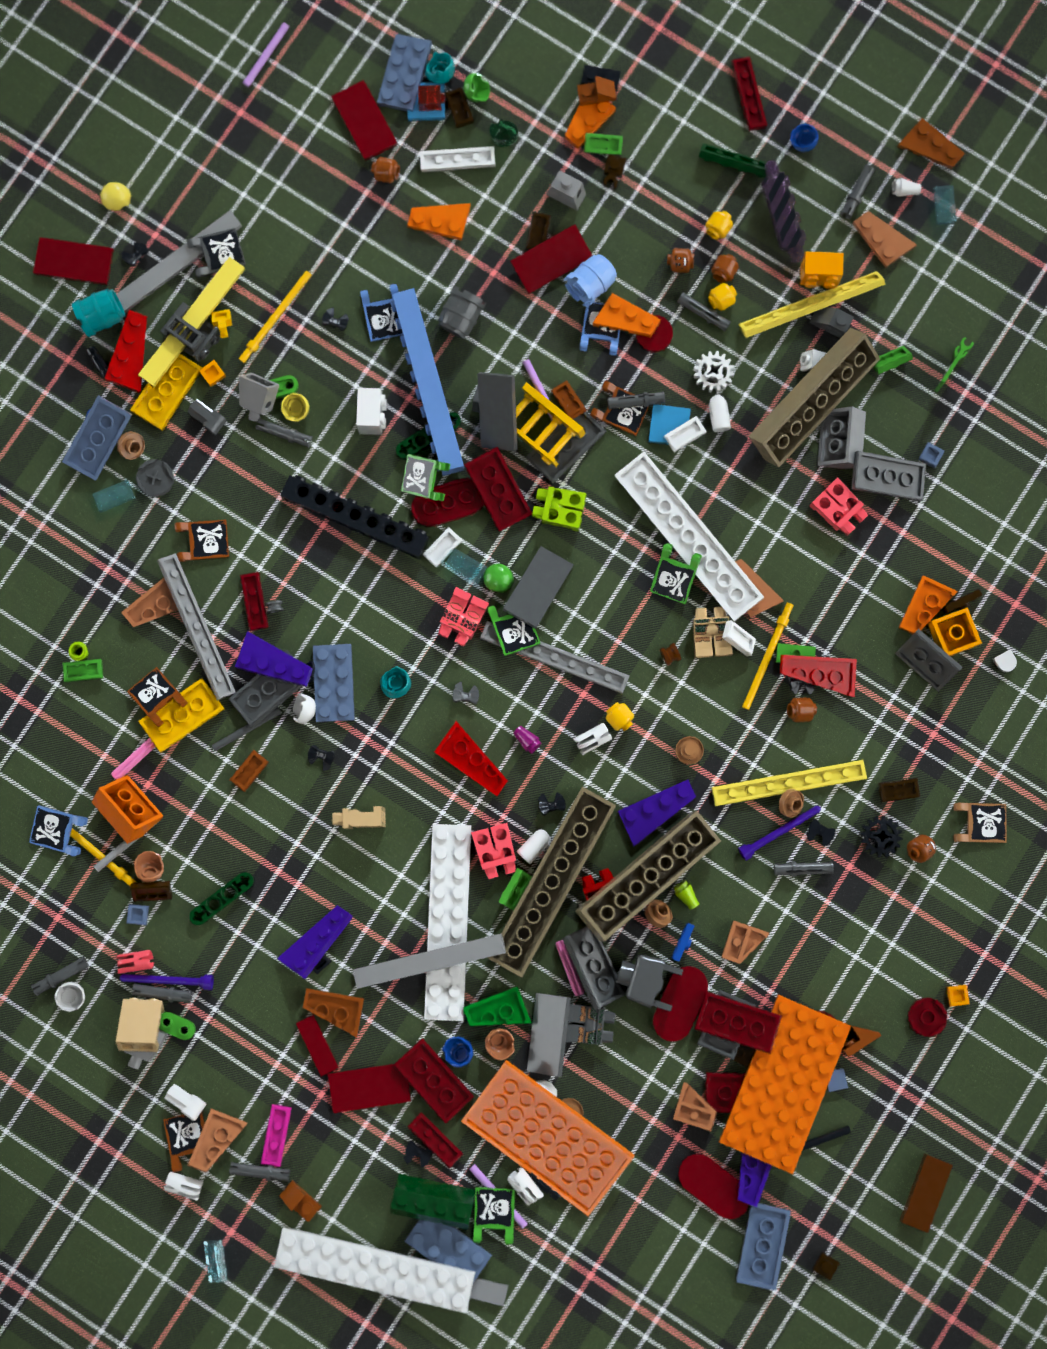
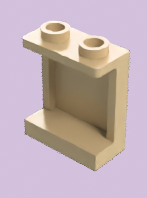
[116,998,164,1052]

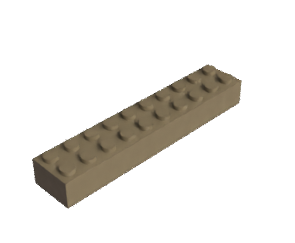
[488,787,616,977]

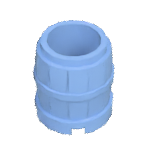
[564,254,617,307]

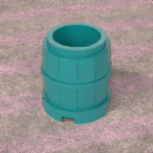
[72,289,125,337]

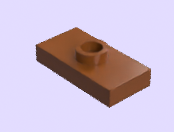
[551,380,587,419]
[230,750,269,792]

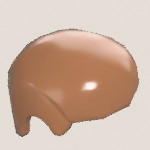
[134,851,164,883]
[485,1028,515,1061]

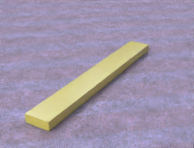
[138,257,245,387]
[738,271,885,338]
[711,760,867,807]

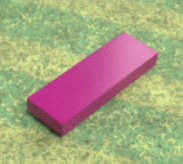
[261,1104,292,1167]

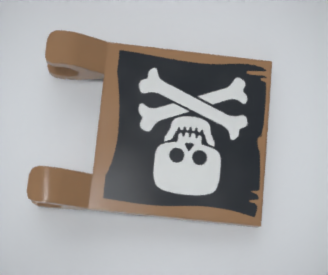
[953,803,1007,843]

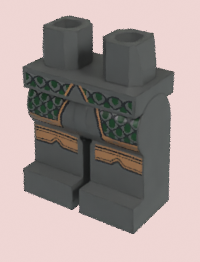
[566,1003,615,1045]

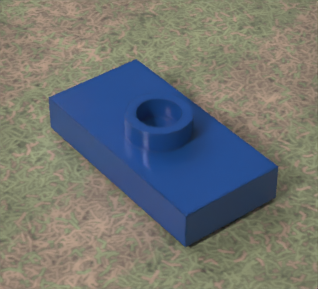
[671,923,694,962]

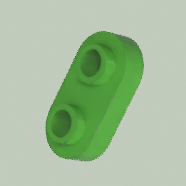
[270,375,299,399]
[159,1012,196,1040]

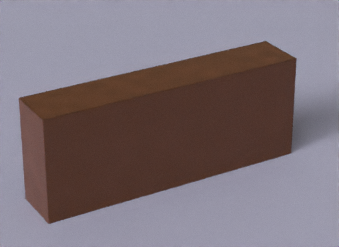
[900,1153,953,1233]

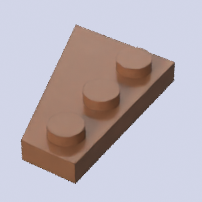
[852,211,917,268]
[735,559,784,619]
[121,578,178,627]
[188,1109,248,1173]

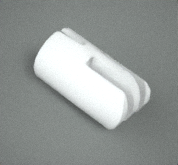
[709,395,731,432]
[574,723,612,755]
[517,829,551,864]
[508,1167,544,1206]
[164,1172,203,1200]

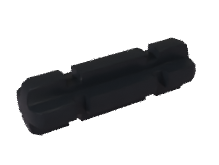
[86,346,108,379]
[528,1173,560,1200]

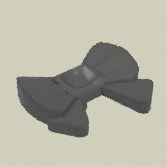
[452,682,479,705]

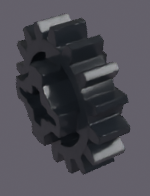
[859,815,903,858]

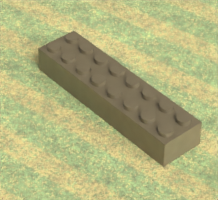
[748,328,880,467]
[575,811,721,942]

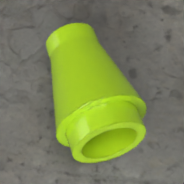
[68,642,89,661]
[673,880,699,910]

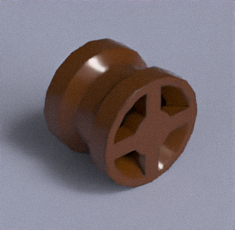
[659,643,682,666]

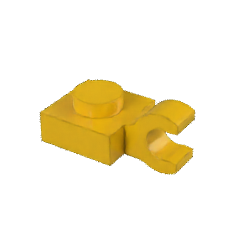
[211,309,232,338]

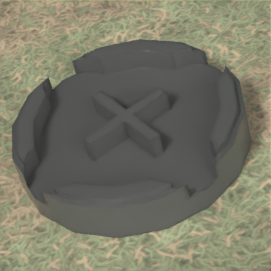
[136,459,174,497]

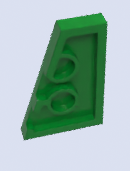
[463,986,532,1026]

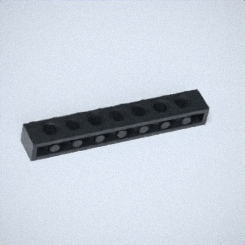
[280,475,429,560]

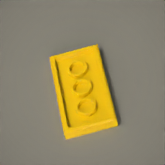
[130,354,202,431]
[138,678,225,753]

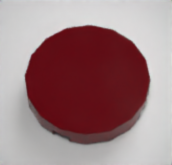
[636,315,673,353]
[908,997,947,1037]

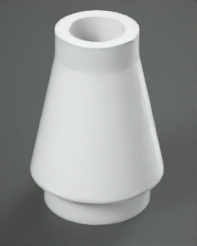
[892,178,921,197]

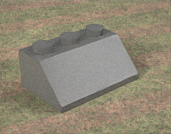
[817,406,866,469]

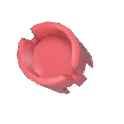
[116,950,154,974]

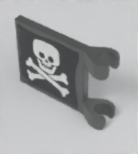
[187,228,246,278]

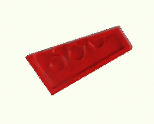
[104,310,147,393]
[780,655,857,697]
[434,721,508,796]

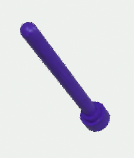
[738,806,821,861]
[120,974,214,990]

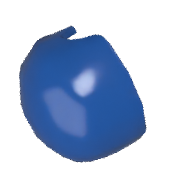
[790,124,819,152]
[442,1037,473,1067]

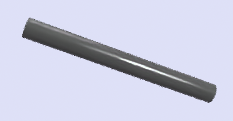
[211,707,282,752]

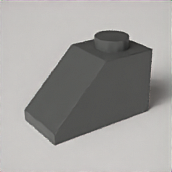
[809,307,854,338]

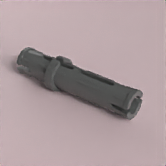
[840,165,875,219]
[677,292,731,332]
[607,391,665,410]
[256,418,313,448]
[774,861,834,877]
[31,956,89,996]
[132,983,193,1004]
[229,1162,290,1182]

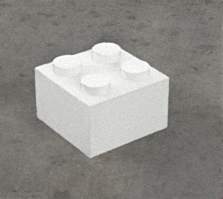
[356,388,387,435]

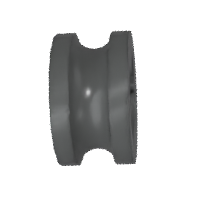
[266,600,284,613]

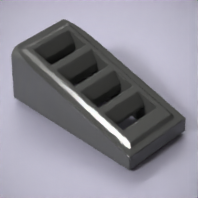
[164,314,207,352]

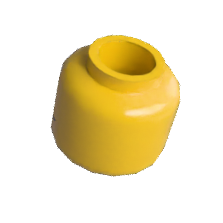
[705,211,733,240]
[708,283,737,311]
[606,702,634,731]

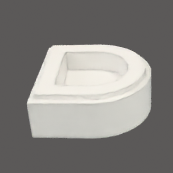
[993,649,1017,672]

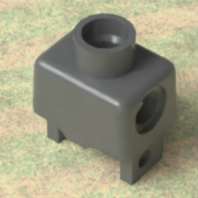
[616,954,683,1011]

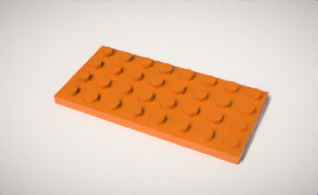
[719,995,851,1174]
[461,1060,634,1217]

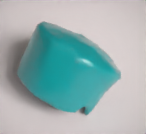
[425,52,455,84]
[380,666,411,699]

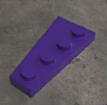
[618,780,696,846]

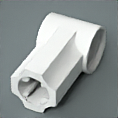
[164,1084,207,1121]

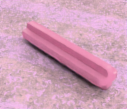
[111,738,156,780]
[555,940,584,996]

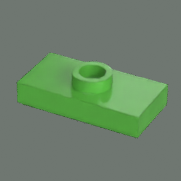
[584,133,623,155]
[873,346,913,374]
[775,643,816,663]
[63,659,104,683]

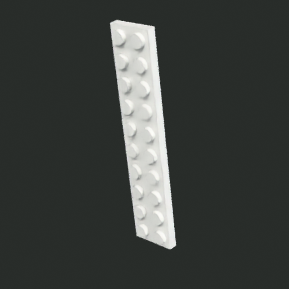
[614,452,764,622]
[424,824,471,1021]
[274,1226,475,1313]

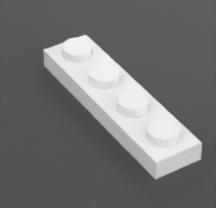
[420,146,495,172]

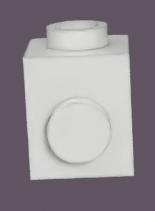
[800,349,826,372]

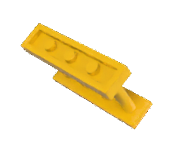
[516,382,586,467]

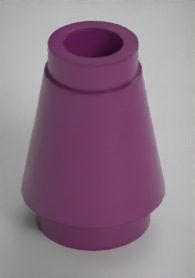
[513,726,542,754]

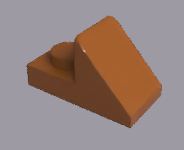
[577,76,616,106]
[842,1025,881,1057]
[279,1180,322,1222]

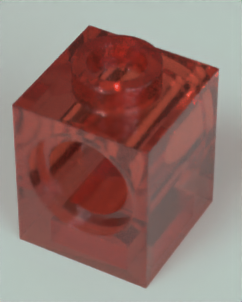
[418,85,445,111]

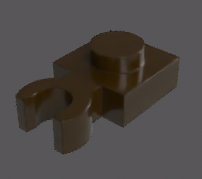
[603,154,627,190]

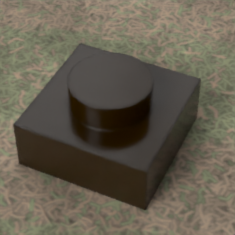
[812,1252,840,1280]

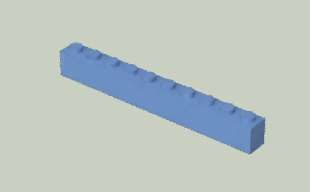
[390,288,465,476]

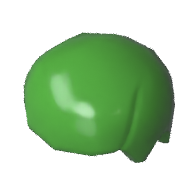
[463,73,490,102]
[483,564,514,593]

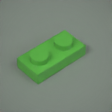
[499,868,533,910]

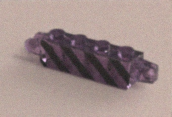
[761,159,807,264]

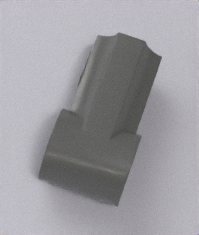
[187,399,227,436]

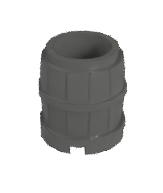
[438,286,486,339]

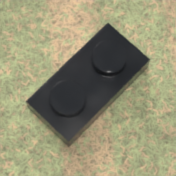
[581,65,621,91]

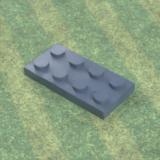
[377,34,432,111]
[62,395,133,481]
[313,644,355,723]
[736,1203,791,1291]
[405,1220,492,1283]

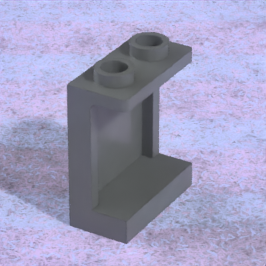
[160,302,221,362]

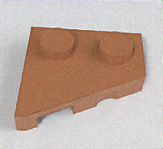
[721,920,769,964]
[673,1082,717,1132]

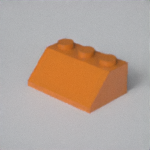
[92,775,163,844]

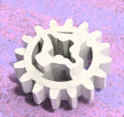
[693,351,735,393]

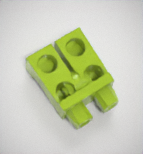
[532,486,587,532]

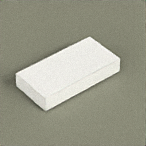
[664,416,707,452]
[423,527,463,568]
[722,620,756,656]

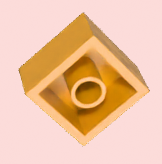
[800,251,844,289]
[927,607,982,656]

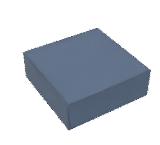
[918,442,944,469]
[126,904,149,925]
[827,1068,848,1092]

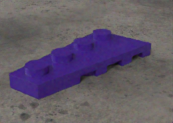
[235,631,313,687]
[277,905,353,979]
[737,1152,772,1207]

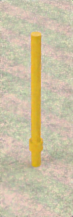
[239,271,312,363]
[742,602,794,710]
[70,828,138,886]

